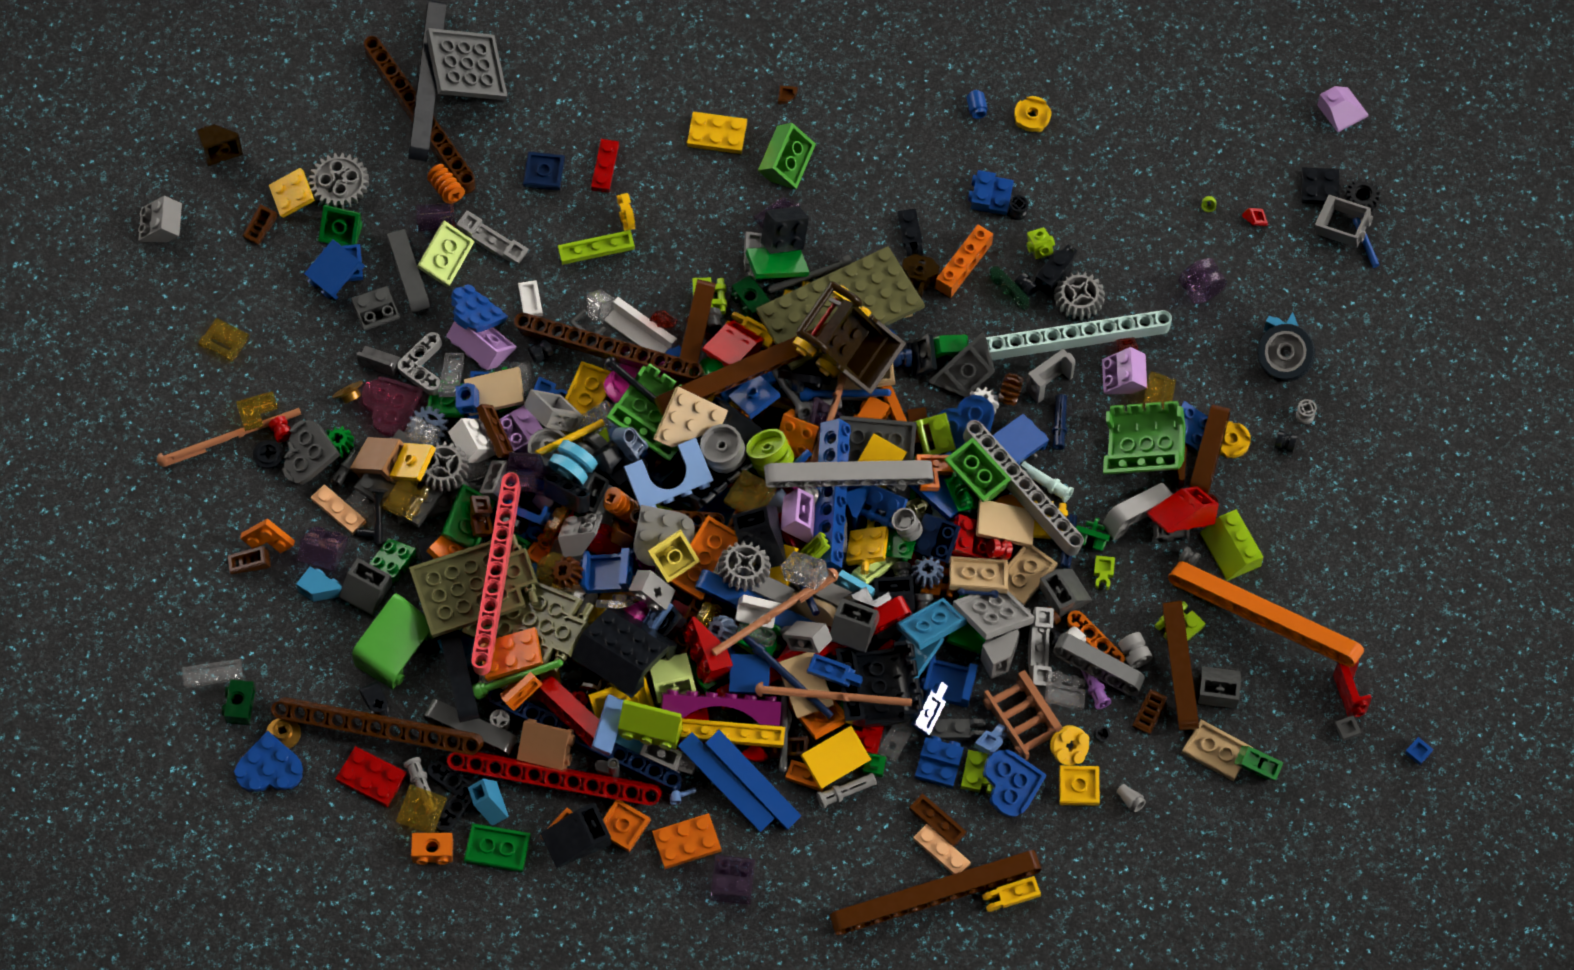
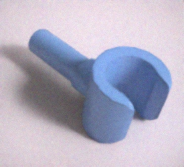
[670,787,696,805]

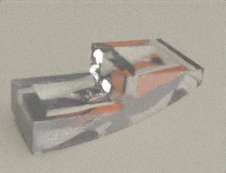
[596,594,639,608]

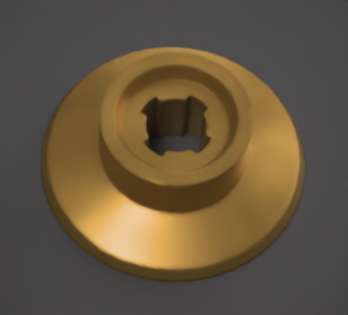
[332,381,363,404]
[266,718,301,749]

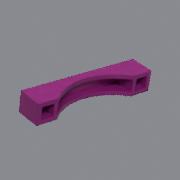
[660,689,781,726]

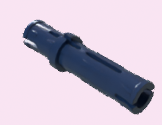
[1052,394,1067,450]

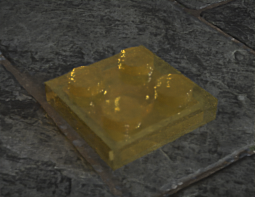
[723,469,777,512]
[396,784,447,833]

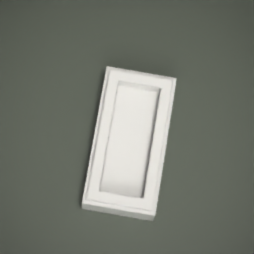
[518,280,543,317]

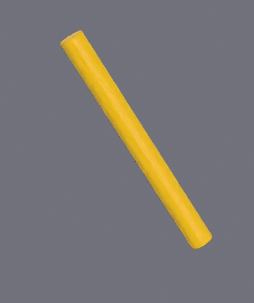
[535,419,605,458]

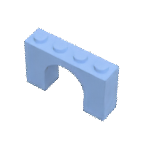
[623,438,713,508]

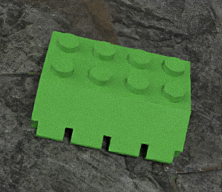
[606,364,682,462]
[1103,401,1186,475]

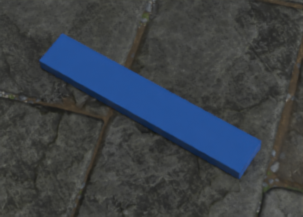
[704,730,801,830]
[678,732,775,832]

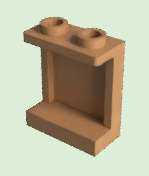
[350,437,404,481]
[517,718,575,770]

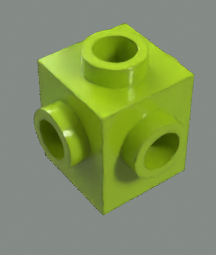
[1027,227,1055,259]

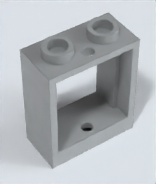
[1315,195,1373,247]
[524,389,583,432]

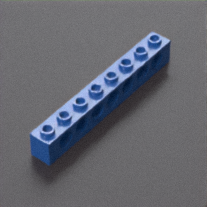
[812,418,851,572]

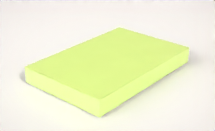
[417,221,475,287]

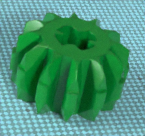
[326,426,354,458]

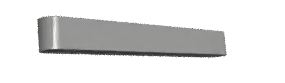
[963,420,1084,556]
[764,460,934,488]

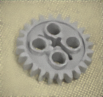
[309,153,369,209]

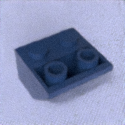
[913,514,961,563]

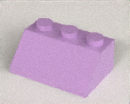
[446,321,517,370]

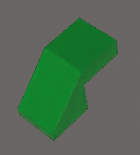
[934,335,969,359]

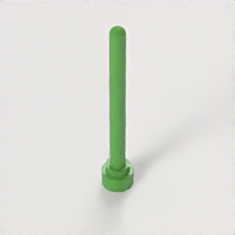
[472,659,563,699]

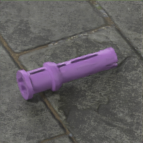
[1081,670,1111,709]

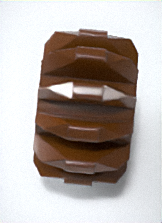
[998,373,1024,406]
[550,556,584,589]

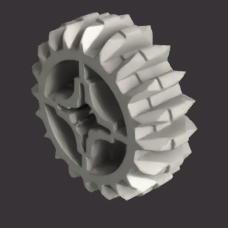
[1054,271,1105,320]
[421,441,469,493]
[718,541,771,592]

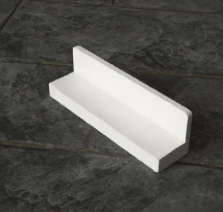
[605,297,677,353]

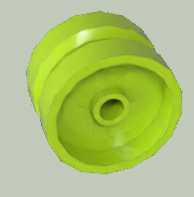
[746,429,794,477]

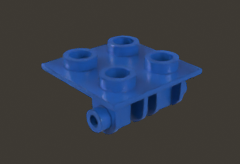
[1181,401,1208,452]

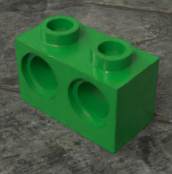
[1234,746,1284,781]

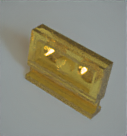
[1143,371,1176,409]

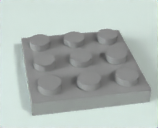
[953,591,1035,640]

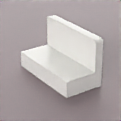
[735,595,781,629]

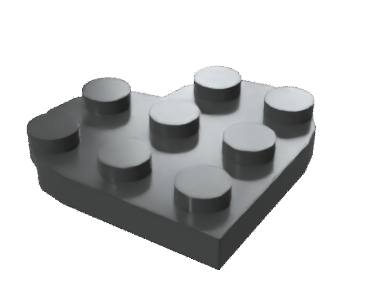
[282,420,340,485]

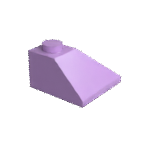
[1317,86,1368,132]

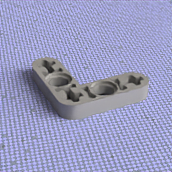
[397,332,442,395]

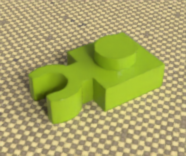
[1094,555,1115,590]

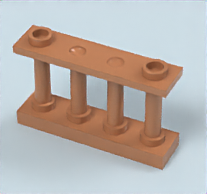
[983,670,1063,761]

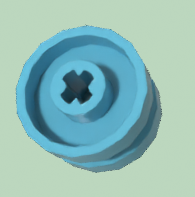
[548,440,598,486]

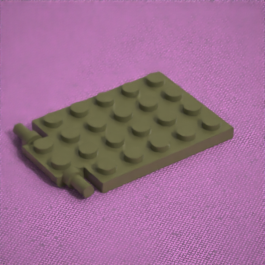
[409,534,539,638]
[461,582,594,673]

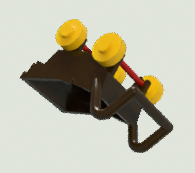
[792,281,906,394]

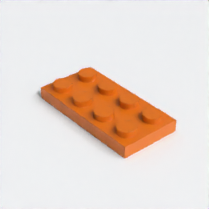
[669,515,738,601]

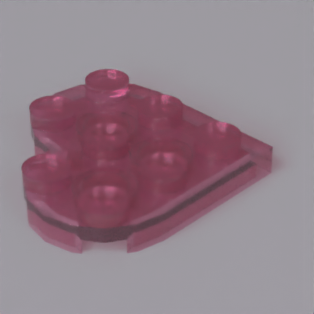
[361,377,423,436]

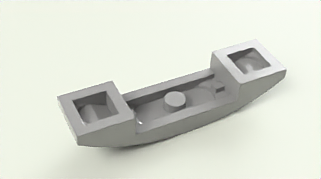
[456,211,529,264]
[1028,607,1054,687]

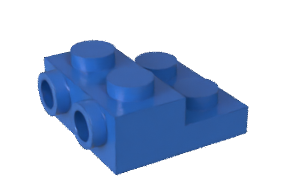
[968,170,1014,215]
[915,736,964,789]

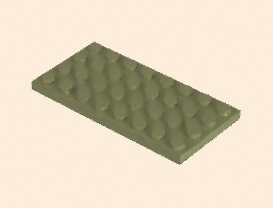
[756,246,925,371]

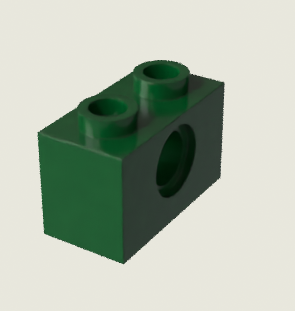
[731,275,770,320]
[222,679,256,725]

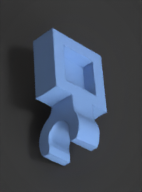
[975,724,1007,755]

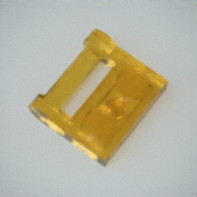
[199,318,249,362]

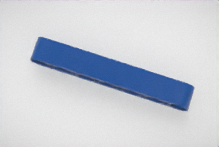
[695,569,814,629]

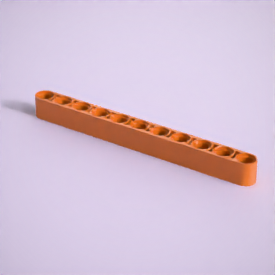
[1168,561,1364,667]

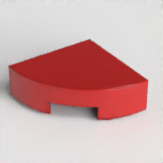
[742,745,768,762]

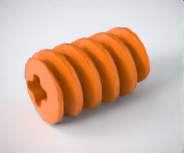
[427,164,465,204]
[603,487,640,523]

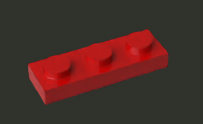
[591,139,619,193]

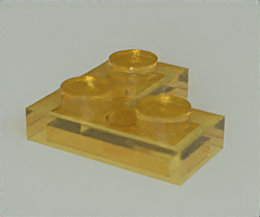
[236,391,278,431]

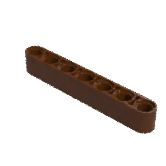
[1162,600,1199,731]

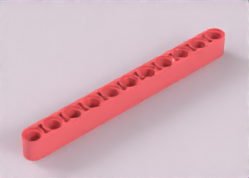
[471,473,521,675]

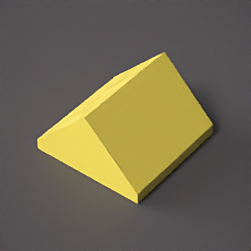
[648,529,701,583]

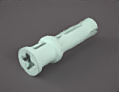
[1020,461,1074,503]

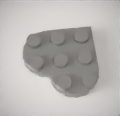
[633,505,695,566]

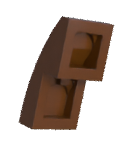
[470,496,493,537]

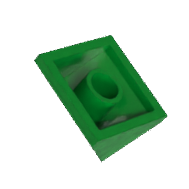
[318,205,363,246]

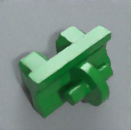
[1076,517,1110,551]

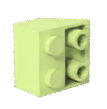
[650,653,696,703]

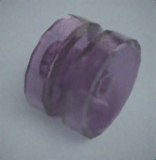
[1178,258,1227,304]

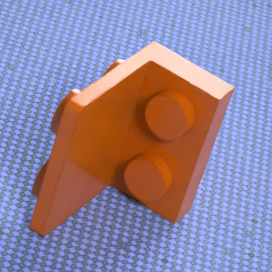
[779,409,819,462]

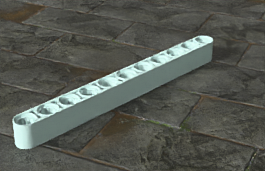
[986,310,1172,360]

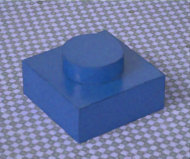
[1405,737,1434,765]

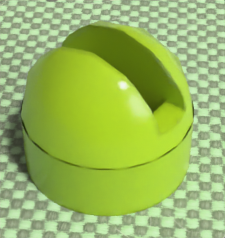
[1201,196,1216,212]

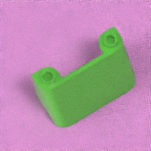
[352,593,434,689]

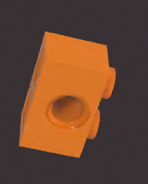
[411,833,453,865]

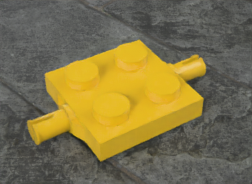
[846,520,889,575]

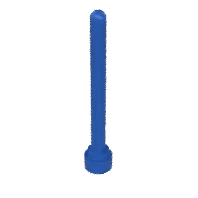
[800,387,891,402]

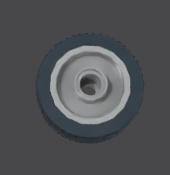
[1258,324,1315,382]

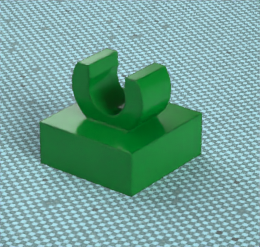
[863,753,886,777]

